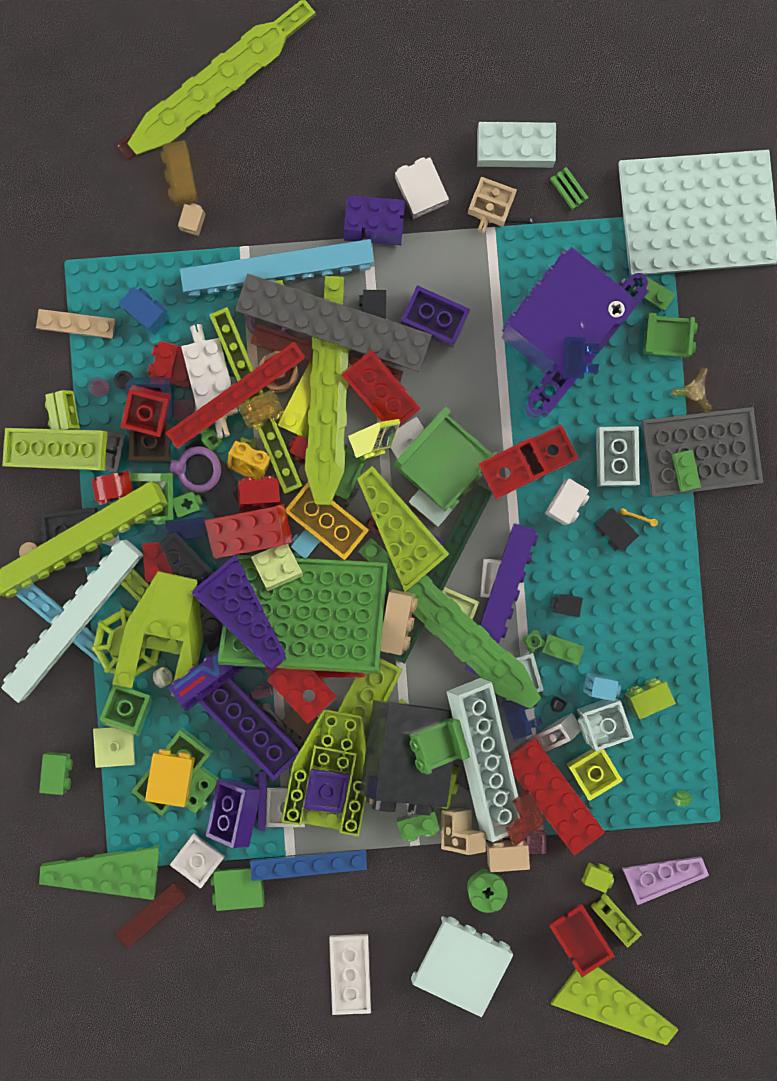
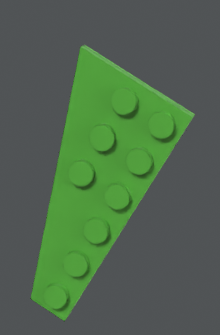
[39,845,160,900]

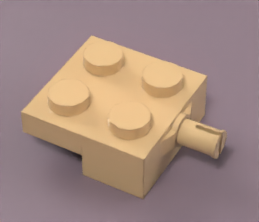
[468,177,517,233]

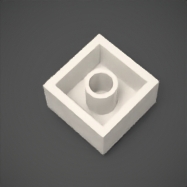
[544,478,589,525]

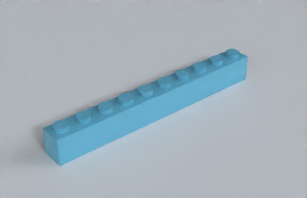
[180,239,374,297]

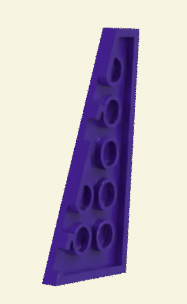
[192,555,287,672]

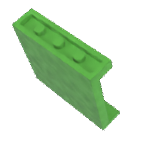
[393,406,498,512]

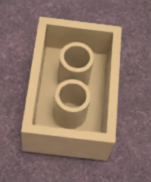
[381,589,418,655]

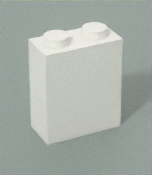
[395,157,449,219]

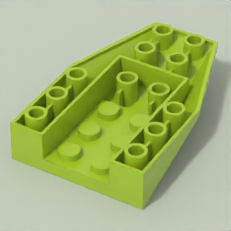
[282,709,366,836]

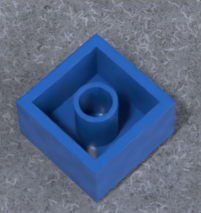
[119,286,169,335]

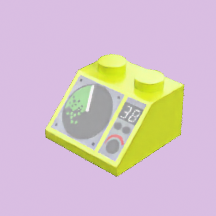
[348,419,400,459]

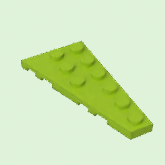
[357,466,449,592]
[551,967,678,1045]

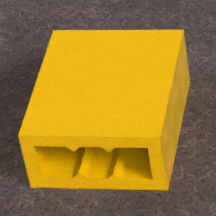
[145,749,195,807]

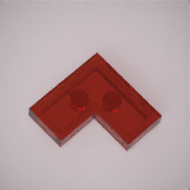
[505,790,546,846]

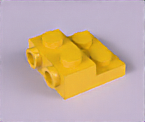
[227,441,271,480]

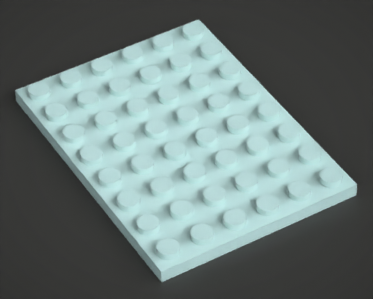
[618,150,777,276]

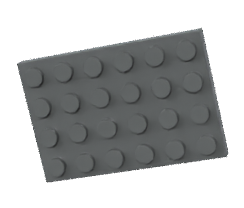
[641,407,763,497]

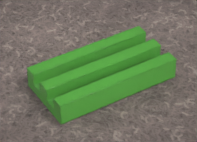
[550,167,589,210]

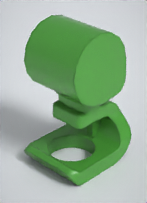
[200,427,223,451]

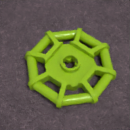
[91,608,160,679]

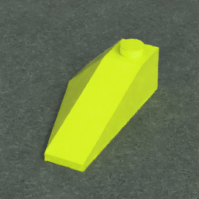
[278,358,313,439]

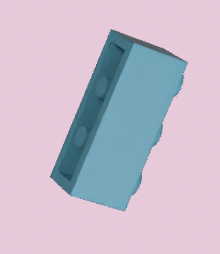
[583,673,621,701]

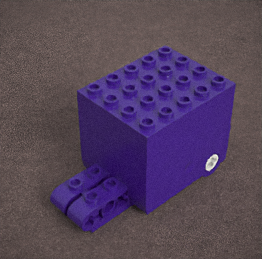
[501,247,649,419]

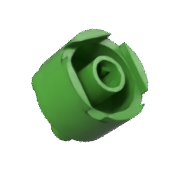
[467,869,507,913]

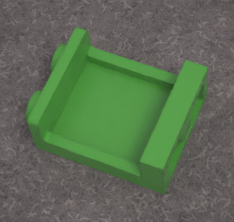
[642,313,698,358]
[335,444,367,501]
[129,473,173,524]
[410,718,470,774]
[211,867,265,911]

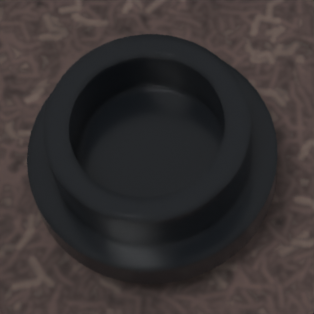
[114,370,133,390]

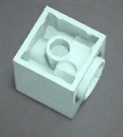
[577,698,633,751]

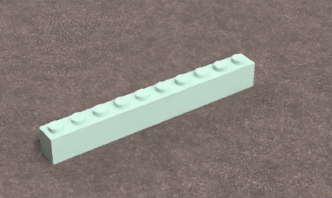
[1,540,143,703]

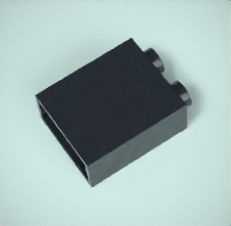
[360,700,454,816]

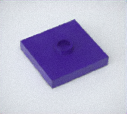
[304,769,350,813]

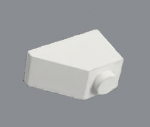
[535,713,581,752]

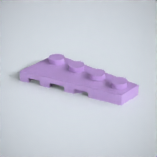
[622,856,709,905]

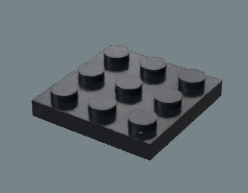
[40,508,103,572]

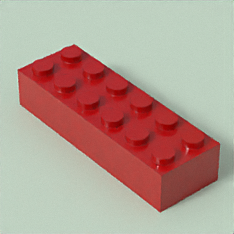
[508,736,605,856]

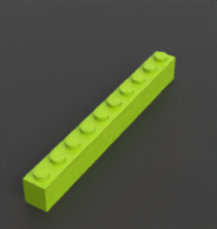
[209,307,303,495]
[0,481,168,598]

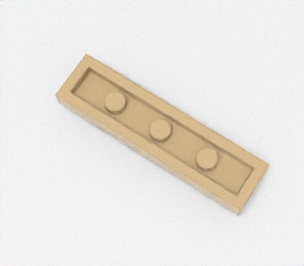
[36,309,116,339]

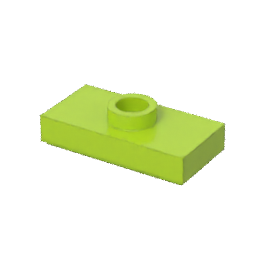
[441,766,460,810]

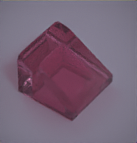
[526,830,546,855]

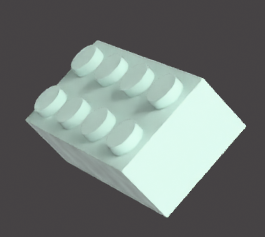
[477,122,556,168]

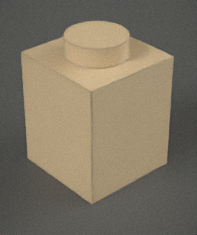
[178,203,205,236]

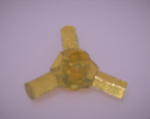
[672,368,712,412]

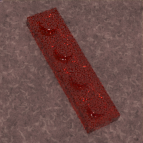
[115,882,187,949]

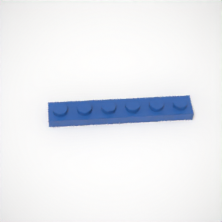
[250,850,367,881]

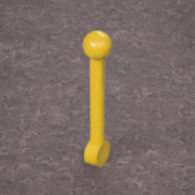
[619,508,658,526]

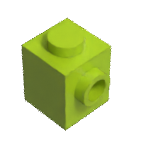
[582,862,614,893]

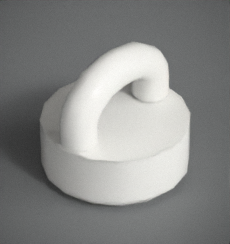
[153,667,173,688]

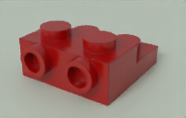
[148,341,191,389]

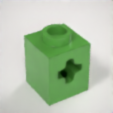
[173,491,203,518]

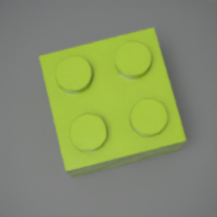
[624,678,676,719]

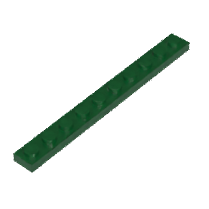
[387,484,492,664]

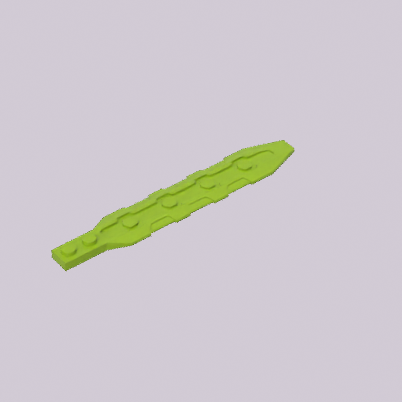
[128,0,316,155]
[305,276,350,505]

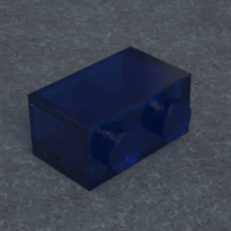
[166,517,208,540]

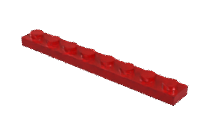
[166,342,305,449]

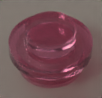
[89,377,109,397]

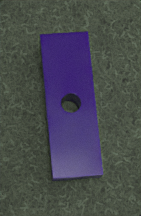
[254,769,268,831]

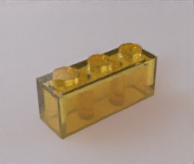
[161,140,199,206]

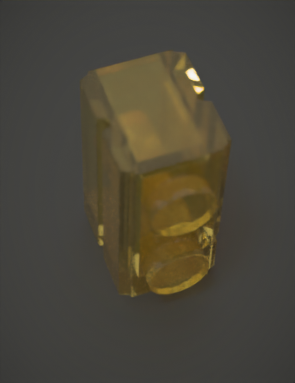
[238,389,284,430]

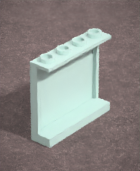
[411,916,513,1017]

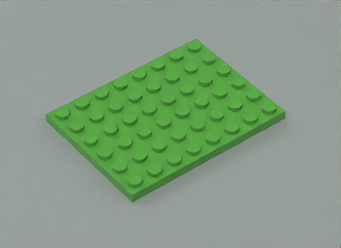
[218,555,388,674]

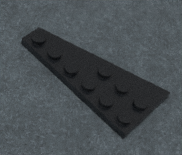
[160,530,223,652]

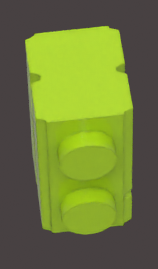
[45,390,80,430]

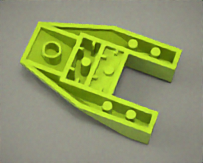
[113,571,203,697]

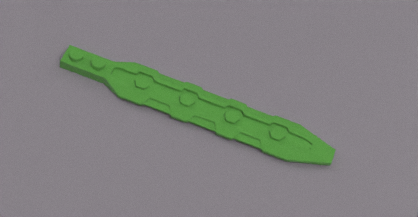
[358,537,541,709]

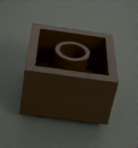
[129,422,172,463]

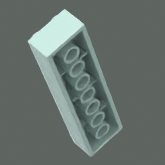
[447,678,525,842]

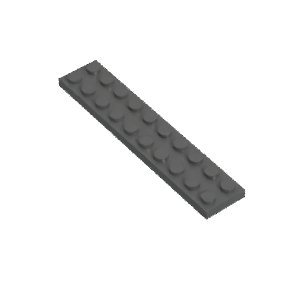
[235,273,432,372]

